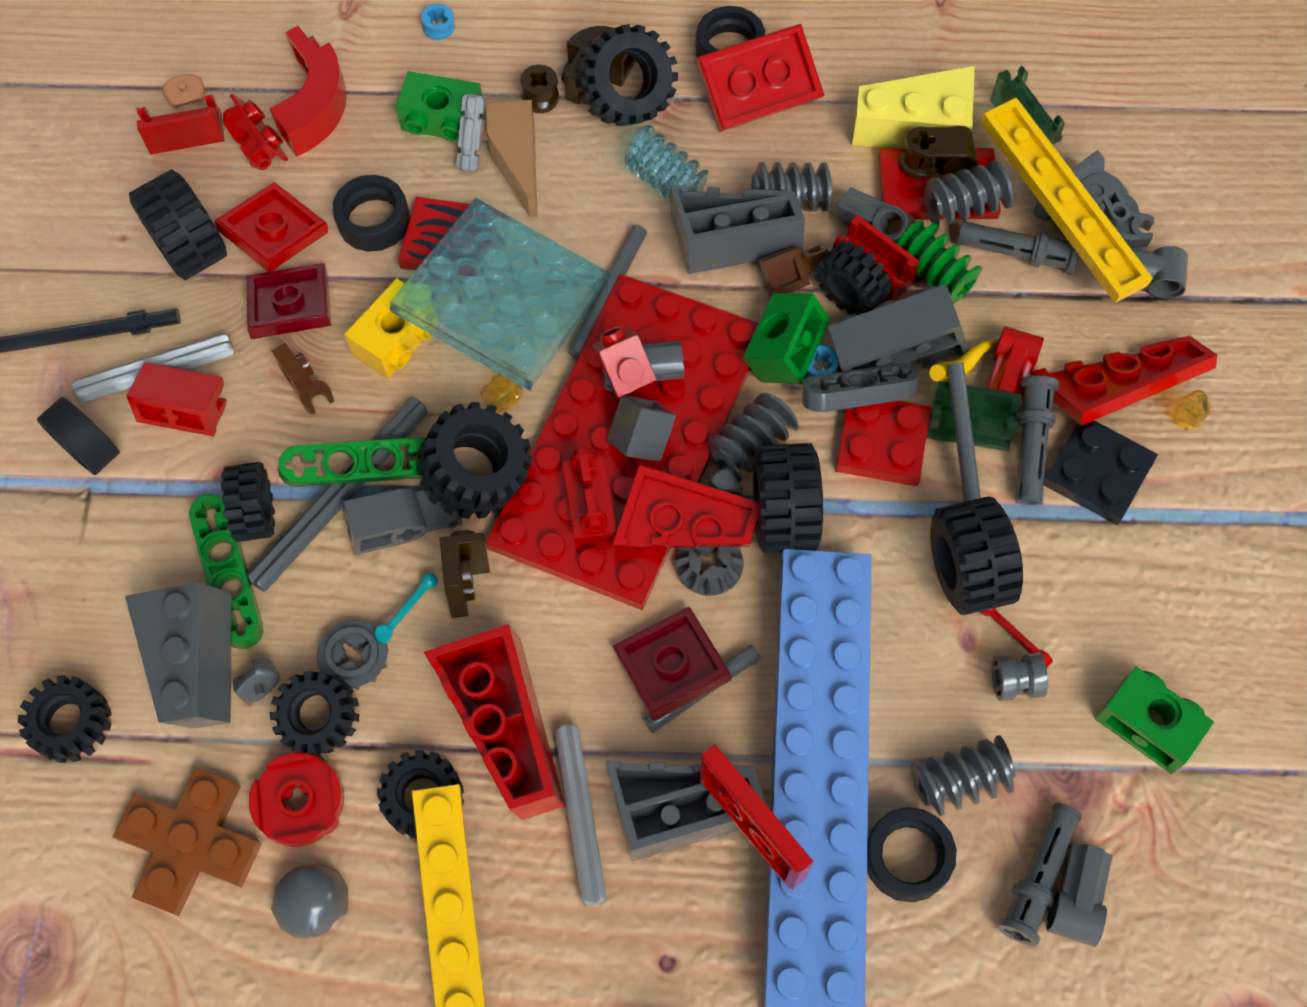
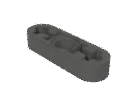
[802,364,919,412]

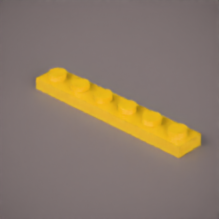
[981,97,1153,303]
[412,784,486,1007]

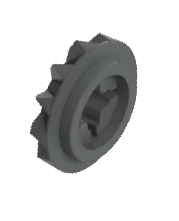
[675,547,744,596]
[317,620,389,690]

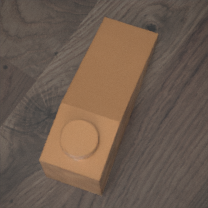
[481,100,538,217]

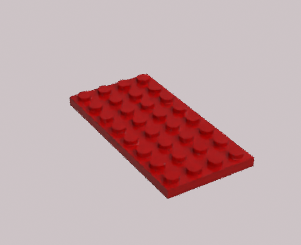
[486,274,759,611]

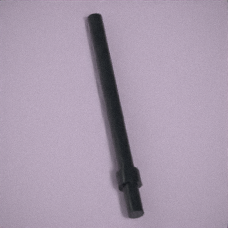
[0,308,181,353]

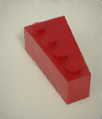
[424,624,565,820]

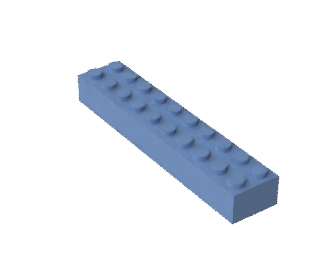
[762,549,871,1007]

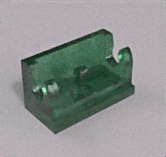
[990,66,1065,144]
[927,381,1022,451]

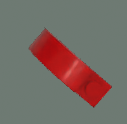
[269,26,347,157]

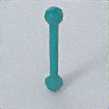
[375,573,438,644]

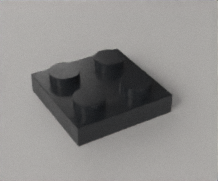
[1043,421,1158,526]

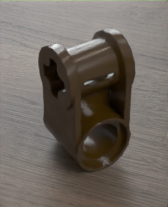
[899,125,978,179]

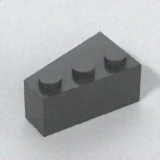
[670,185,805,274]
[828,284,968,371]
[125,582,232,728]
[606,760,766,861]

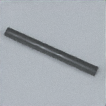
[568,225,647,359]
[947,362,981,502]

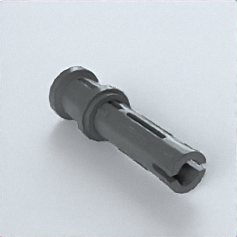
[957,220,1079,275]
[1015,376,1059,505]
[997,803,1082,946]

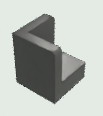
[607,395,676,461]

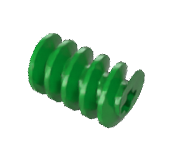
[896,221,982,304]

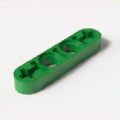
[277,437,426,487]
[189,494,264,649]

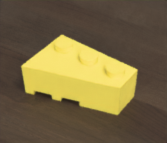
[852,66,975,149]

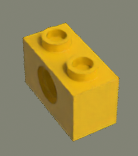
[344,278,439,379]

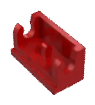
[136,95,225,155]
[833,215,919,304]
[126,362,227,437]

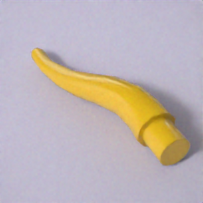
[929,339,1000,382]

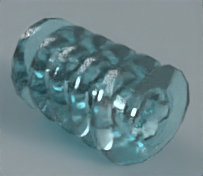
[625,125,708,202]

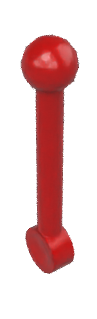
[980,608,1053,669]

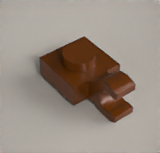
[759,245,829,297]
[271,343,334,415]

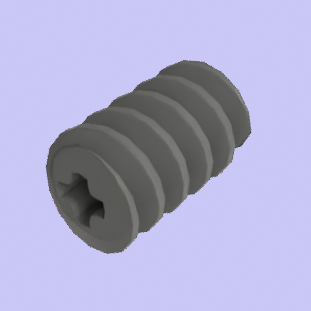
[924,161,1014,225]
[751,162,832,212]
[708,393,799,483]
[911,735,1015,816]

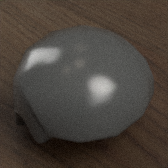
[271,864,348,939]

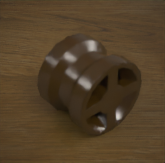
[520,64,559,113]

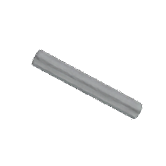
[72,334,234,403]
[555,724,607,906]

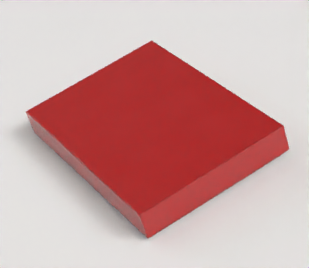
[695,24,825,132]
[878,148,1001,220]
[699,744,814,890]

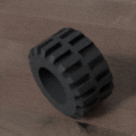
[575,24,678,126]
[129,169,227,280]
[416,402,532,519]
[753,443,823,553]
[930,496,1023,615]

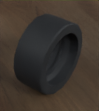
[696,6,766,58]
[333,174,410,252]
[37,397,120,475]
[867,807,957,903]

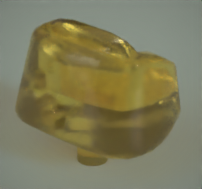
[480,370,523,412]
[1169,390,1211,431]

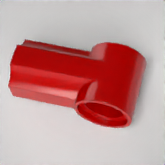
[984,326,1044,410]

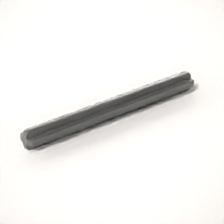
[247,397,428,592]

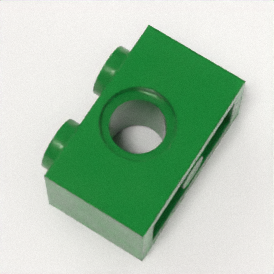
[395,71,485,141]
[743,293,830,384]
[1095,666,1214,775]

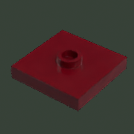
[247,263,331,339]
[612,606,732,721]

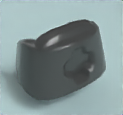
[708,467,742,496]
[233,657,280,703]

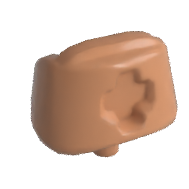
[163,74,204,109]

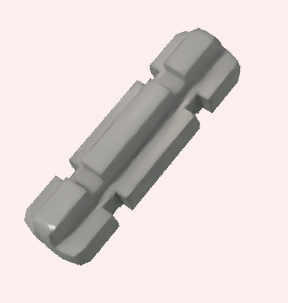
[456,94,485,171]

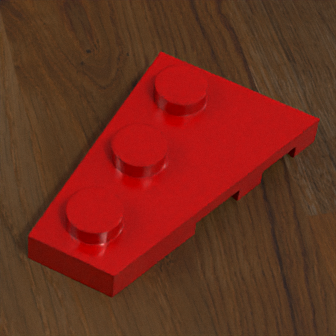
[612,465,759,548]

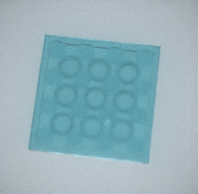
[390,198,611,391]

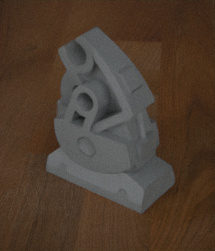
[1033,150,1154,249]

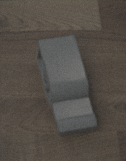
[343,488,462,555]

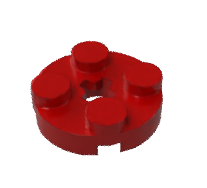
[249,752,344,847]

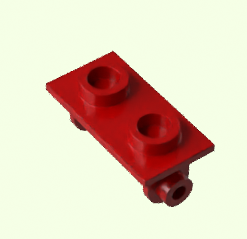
[223,93,288,170]
[562,447,617,540]

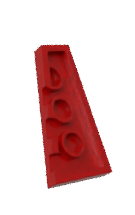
[1031,335,1218,426]

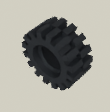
[815,241,892,315]
[221,462,275,542]
[270,671,360,754]
[17,675,112,763]
[377,750,464,839]

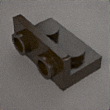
[439,530,490,618]

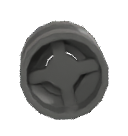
[992,653,1048,700]

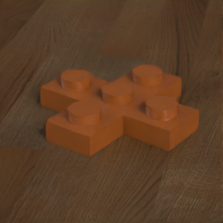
[112,767,262,917]

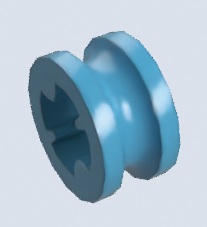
[421,4,455,40]
[804,345,839,379]

